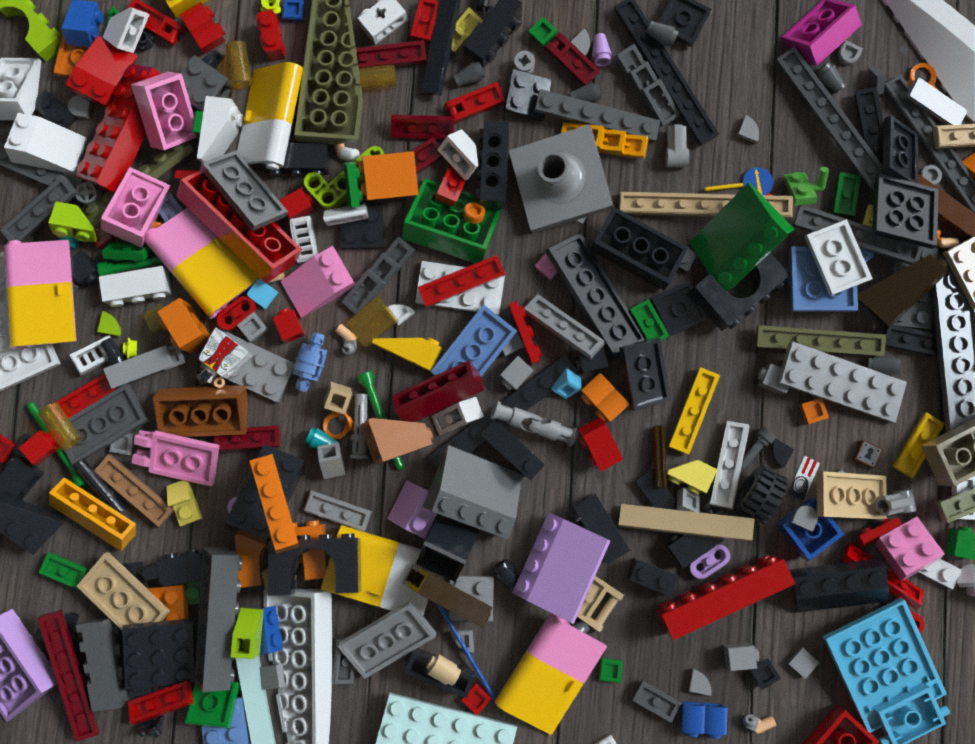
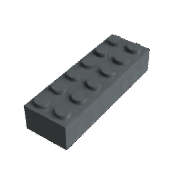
[194,547,242,692]

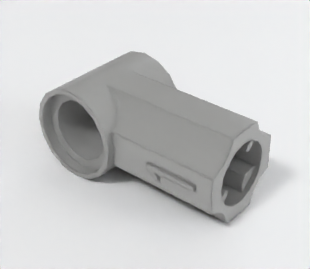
[665,124,689,167]
[875,489,917,516]

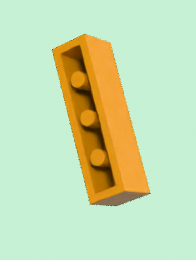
[49,478,136,551]

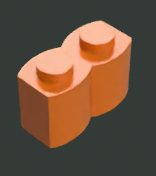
[580,373,629,423]

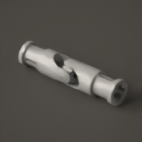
[491,401,578,447]

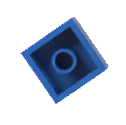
[776,498,844,561]

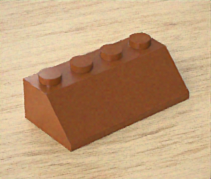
[153,385,248,437]

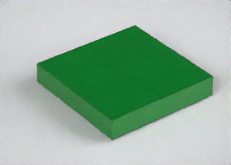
[185,681,240,729]

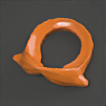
[907,63,937,89]
[323,411,354,439]

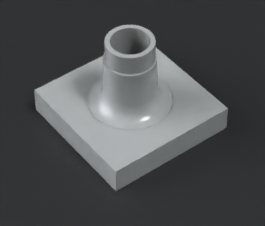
[509,124,614,233]

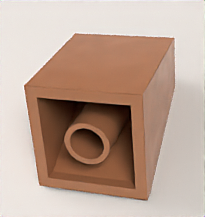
[361,418,433,465]

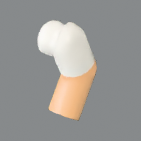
[333,143,360,162]

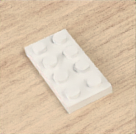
[415,261,505,316]

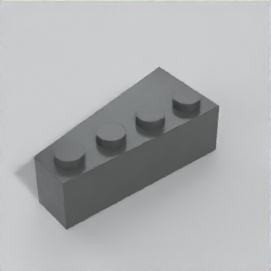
[76,617,128,712]

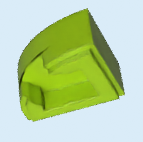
[97,311,121,337]

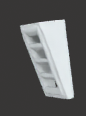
[289,216,318,264]
[70,335,111,376]

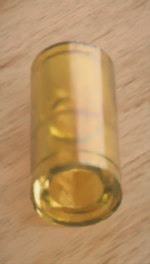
[225,41,252,89]
[359,64,397,90]
[38,402,82,450]

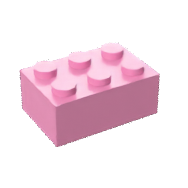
[131,72,197,150]

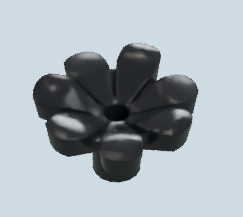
[136,715,165,738]

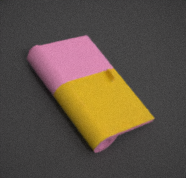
[144,208,261,319]
[3,240,77,349]
[495,613,607,735]

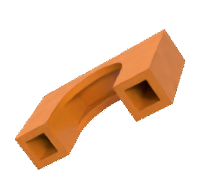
[250,454,298,554]
[235,520,329,588]

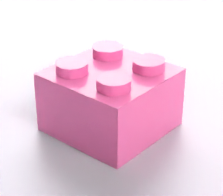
[875,517,944,582]

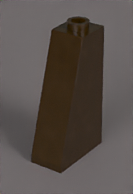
[857,254,947,329]
[402,564,493,627]

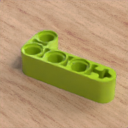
[304,146,384,210]

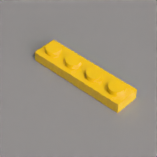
[668,367,720,455]

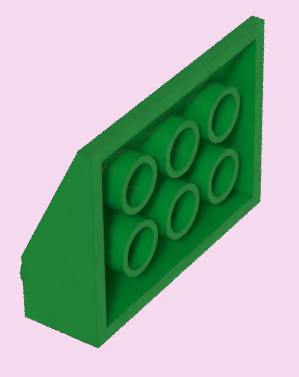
[402,178,502,263]
[690,182,795,292]

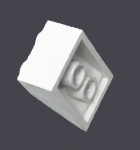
[0,58,41,120]
[197,96,243,164]
[4,113,87,174]

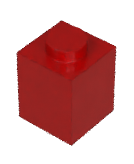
[279,188,315,219]
[273,308,306,344]
[18,431,60,465]

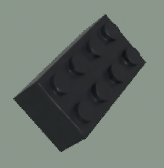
[225,444,305,546]

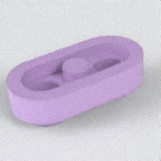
[689,544,730,579]

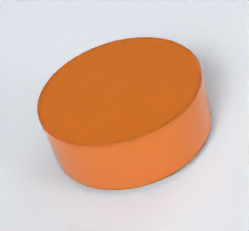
[463,202,485,224]

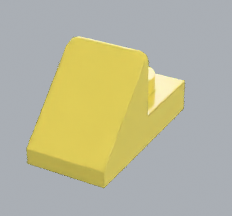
[167,480,203,527]

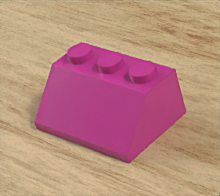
[781,0,862,66]

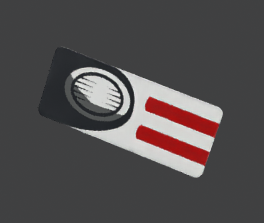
[789,456,820,500]

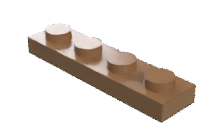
[95,454,174,527]

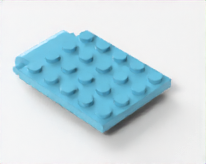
[823,598,950,744]

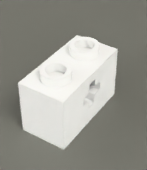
[358,0,407,45]

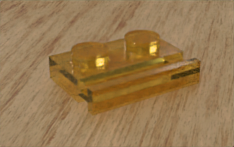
[346,296,399,348]

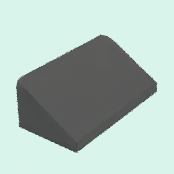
[332,637,355,684]

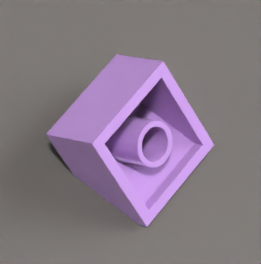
[388,480,438,539]

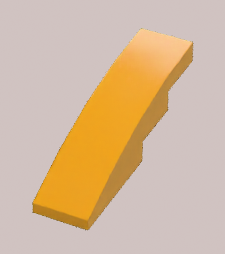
[561,122,649,159]

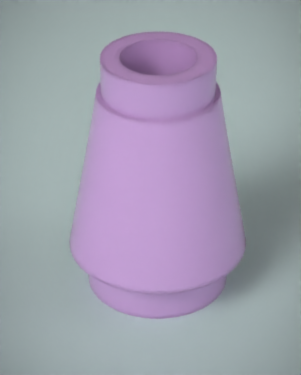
[592,33,612,67]

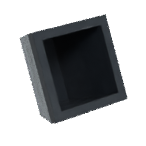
[416,514,480,583]

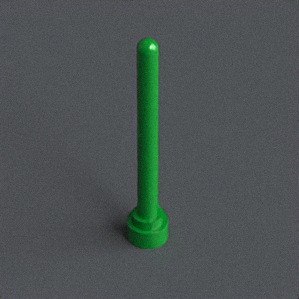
[97,256,163,276]
[356,371,404,470]
[26,402,88,489]

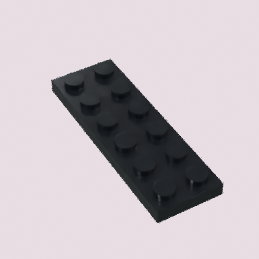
[545,233,647,361]

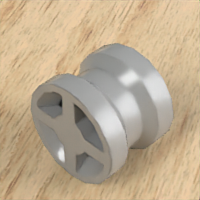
[514,51,535,74]
[76,182,102,206]

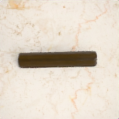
[652,425,667,489]

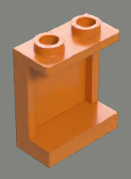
[358,151,418,200]

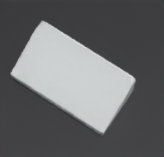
[323,203,369,226]

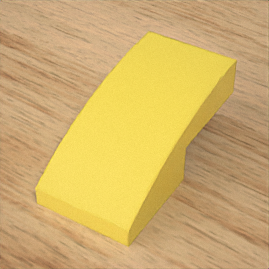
[451,7,483,53]

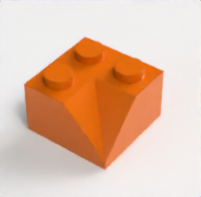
[157,298,211,354]

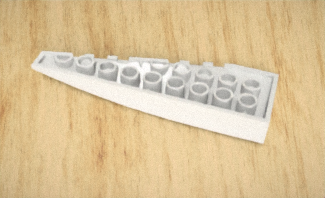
[882,0,975,124]
[264,588,332,744]

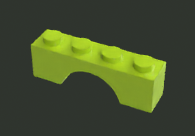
[0,0,62,62]

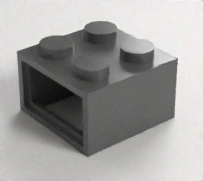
[181,55,234,112]

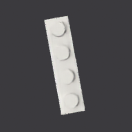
[710,421,750,510]

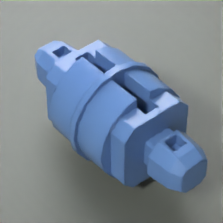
[293,332,327,392]

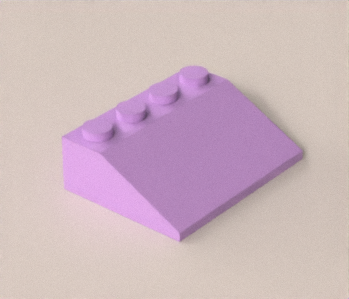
[512,512,610,624]
[0,609,58,722]

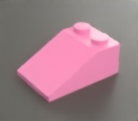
[101,167,170,248]
[281,246,355,318]

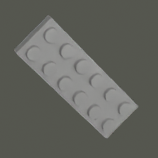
[777,341,907,423]

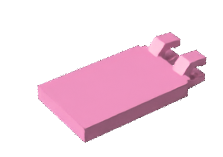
[132,430,220,487]

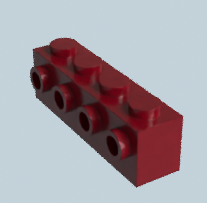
[393,360,484,422]

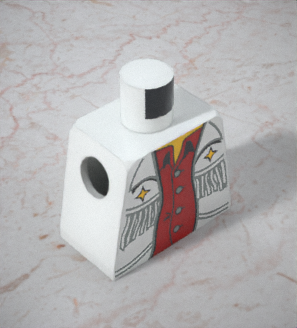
[199,328,253,383]

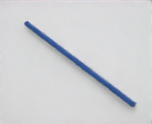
[436,603,497,707]

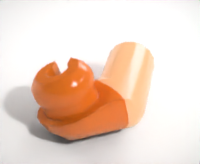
[937,230,959,249]

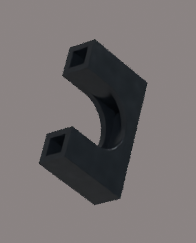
[689,252,790,331]
[268,533,361,596]

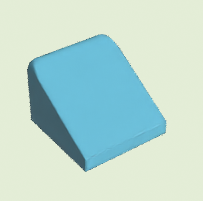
[246,278,279,309]
[552,369,582,399]

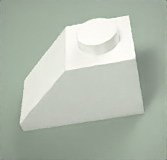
[103,7,149,53]
[438,129,478,181]
[432,397,484,436]

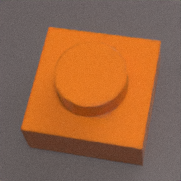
[799,398,829,425]

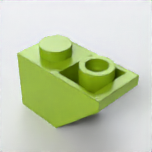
[48,201,97,242]
[231,607,264,659]

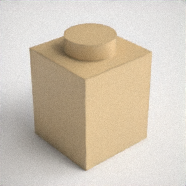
[324,382,352,414]

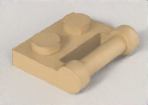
[577,576,624,632]

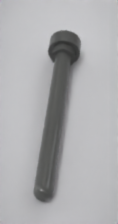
[702,427,777,512]

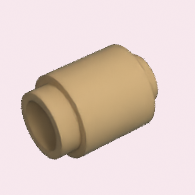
[426,654,461,686]

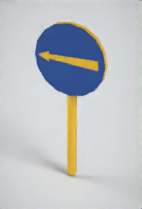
[704,167,773,195]

